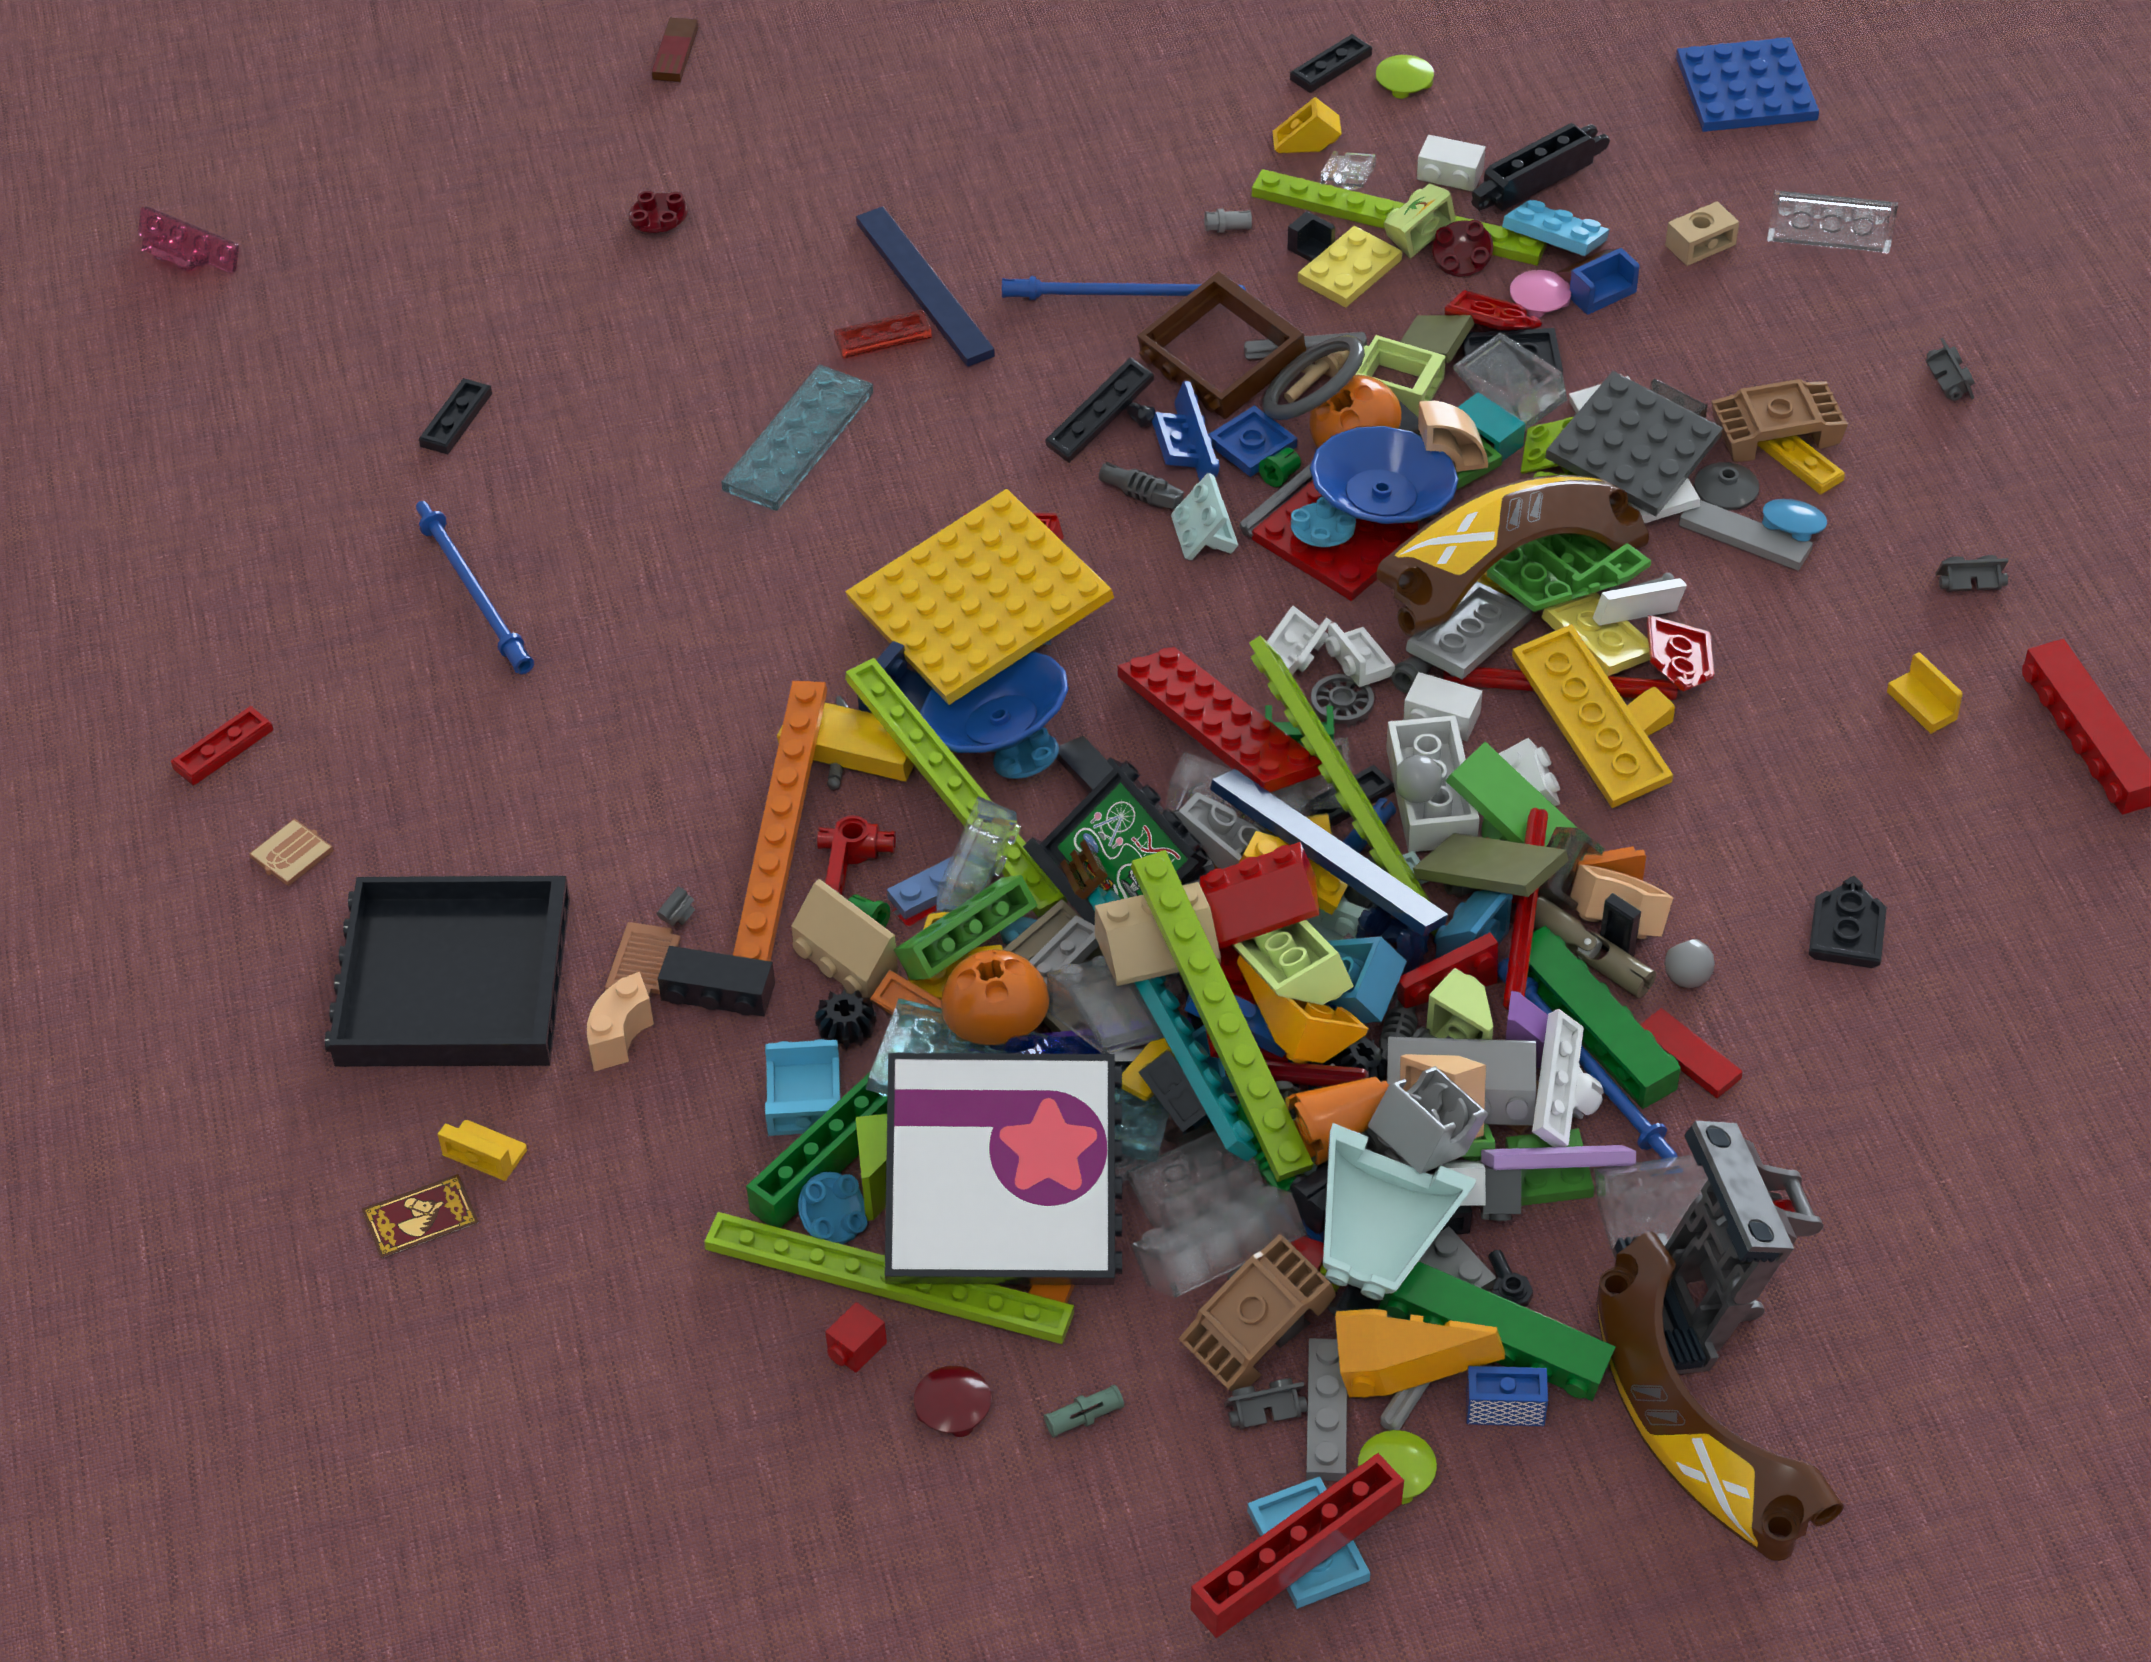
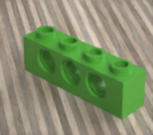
[894,875,1038,980]

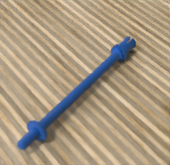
[1002,276,1246,301]
[416,501,534,675]
[1497,958,1678,1165]

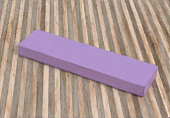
[1481,1145,1636,1170]

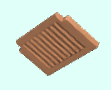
[605,922,681,998]

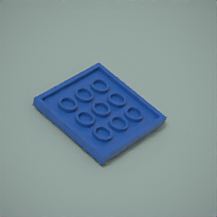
[1676,37,1819,132]

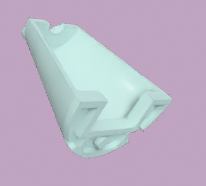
[1323,1123,1476,1300]

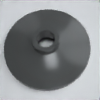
[1694,462,1759,510]

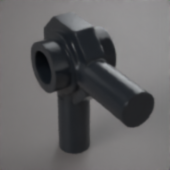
[1488,1250,1533,1307]

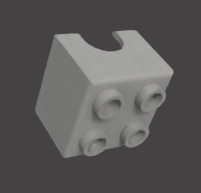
[1368,1066,1488,1174]

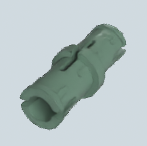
[1044,1384,1124,1438]

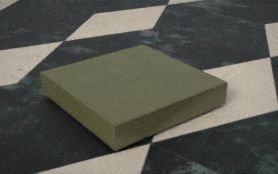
[1400,315,1474,363]

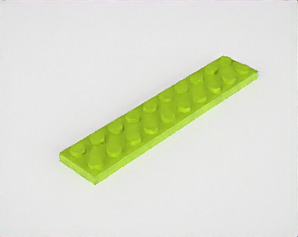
[1249,635,1440,936]

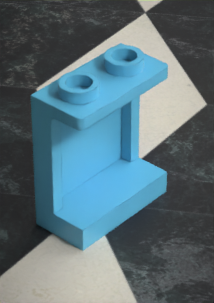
[765,1039,841,1136]

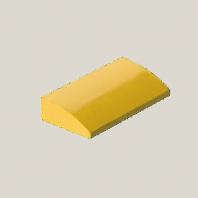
[777,703,914,782]

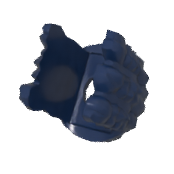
[1355,903,1429,976]

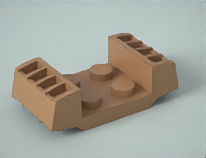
[1711,379,1848,462]
[1178,1234,1336,1391]

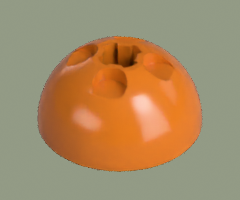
[1309,375,1401,449]
[941,950,1049,1045]

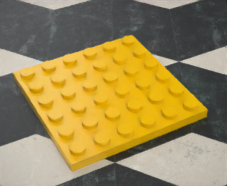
[845,489,1114,705]

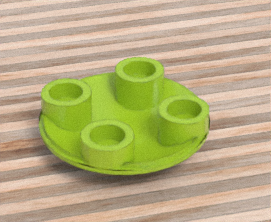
[1376,55,1434,99]
[1358,1430,1437,1504]

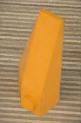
[1237,955,1368,1064]
[1335,1309,1505,1398]

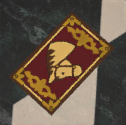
[362,1174,479,1258]

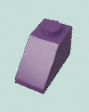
[1505,991,1548,1068]

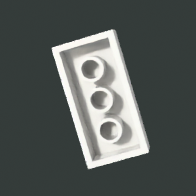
[1386,715,1479,852]

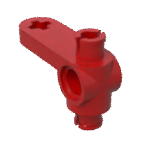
[817,815,896,896]

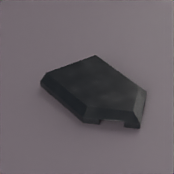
[1809,876,1887,968]

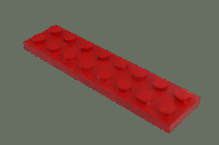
[1117,647,1322,792]

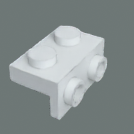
[1267,606,1332,675]
[1325,622,1395,687]
[1499,738,1560,806]

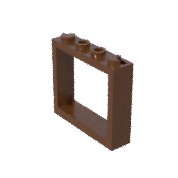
[1137,271,1306,419]

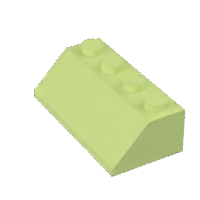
[1231,920,1354,1005]

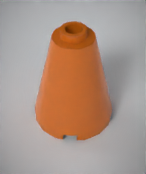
[1285,1077,1389,1166]

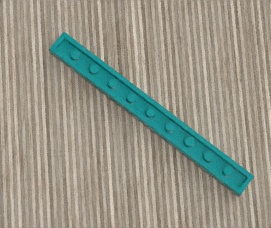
[1087,886,1258,1162]

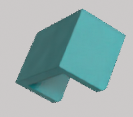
[1458,392,1525,462]

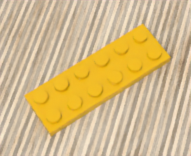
[1512,624,1673,808]

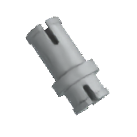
[1204,209,1252,233]

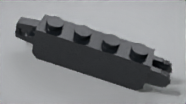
[1471,123,1610,211]

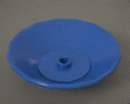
[1310,426,1459,524]
[920,651,1069,753]

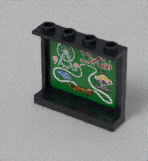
[1023,757,1209,925]

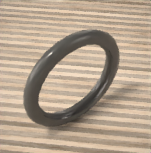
[1262,335,1365,420]

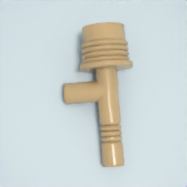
[1284,351,1350,403]

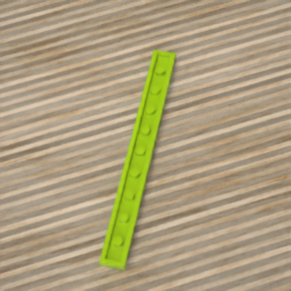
[1252,169,1547,266]
[845,658,1067,918]
[1131,850,1313,1182]
[704,1212,1074,1345]

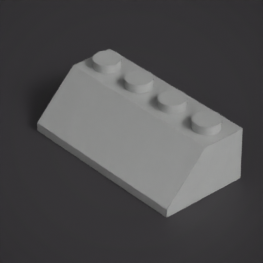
[1387,1037,1536,1125]

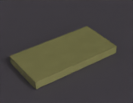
[1413,833,1569,897]

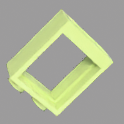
[1355,335,1446,417]

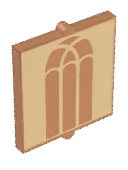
[249,818,334,886]

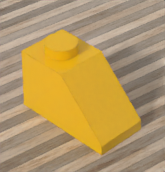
[1272,97,1342,153]

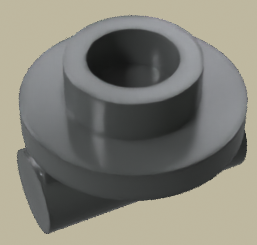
[656,886,695,927]

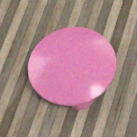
[1510,270,1571,318]

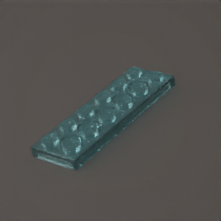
[721,364,874,511]

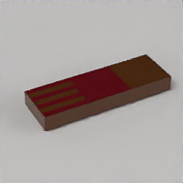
[652,17,699,82]

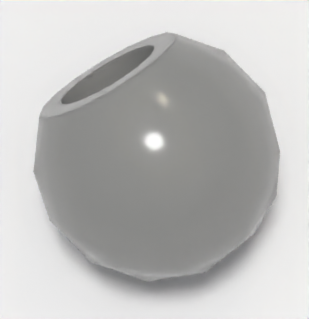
[1396,755,1443,803]
[1664,939,1715,988]

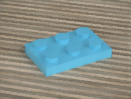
[1502,200,1610,256]
[1247,1476,1370,1609]

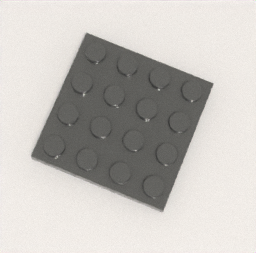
[1545,371,1723,517]

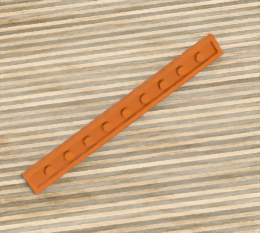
[733,680,827,961]

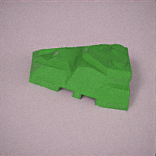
[1486,533,1651,612]

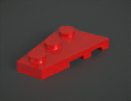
[1397,932,1498,1008]

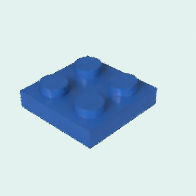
[1208,405,1297,477]

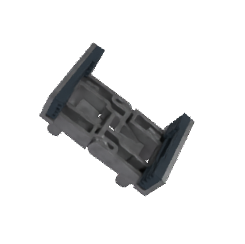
[1612,1121,1824,1374]

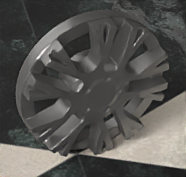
[1311,674,1374,727]

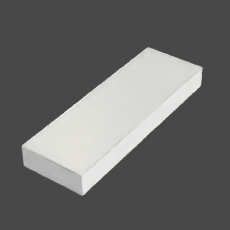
[1592,578,1687,626]

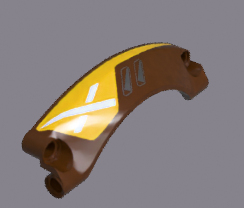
[1376,475,1649,636]
[1596,1232,1844,1561]

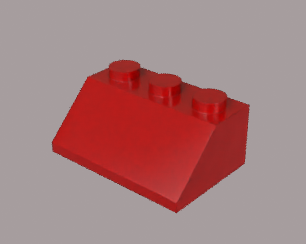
[1200,842,1320,949]

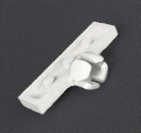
[1532,1009,1604,1147]

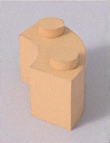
[1418,400,1488,472]
[1568,864,1673,939]
[587,972,654,1072]

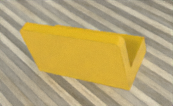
[1887,652,1963,734]
[438,1120,527,1181]

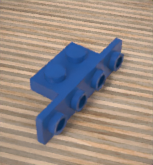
[1152,381,1220,481]

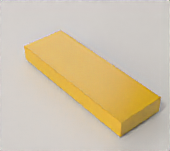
[1757,435,1845,495]

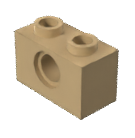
[1665,201,1739,266]

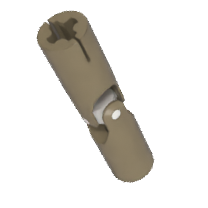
[1534,896,1657,998]

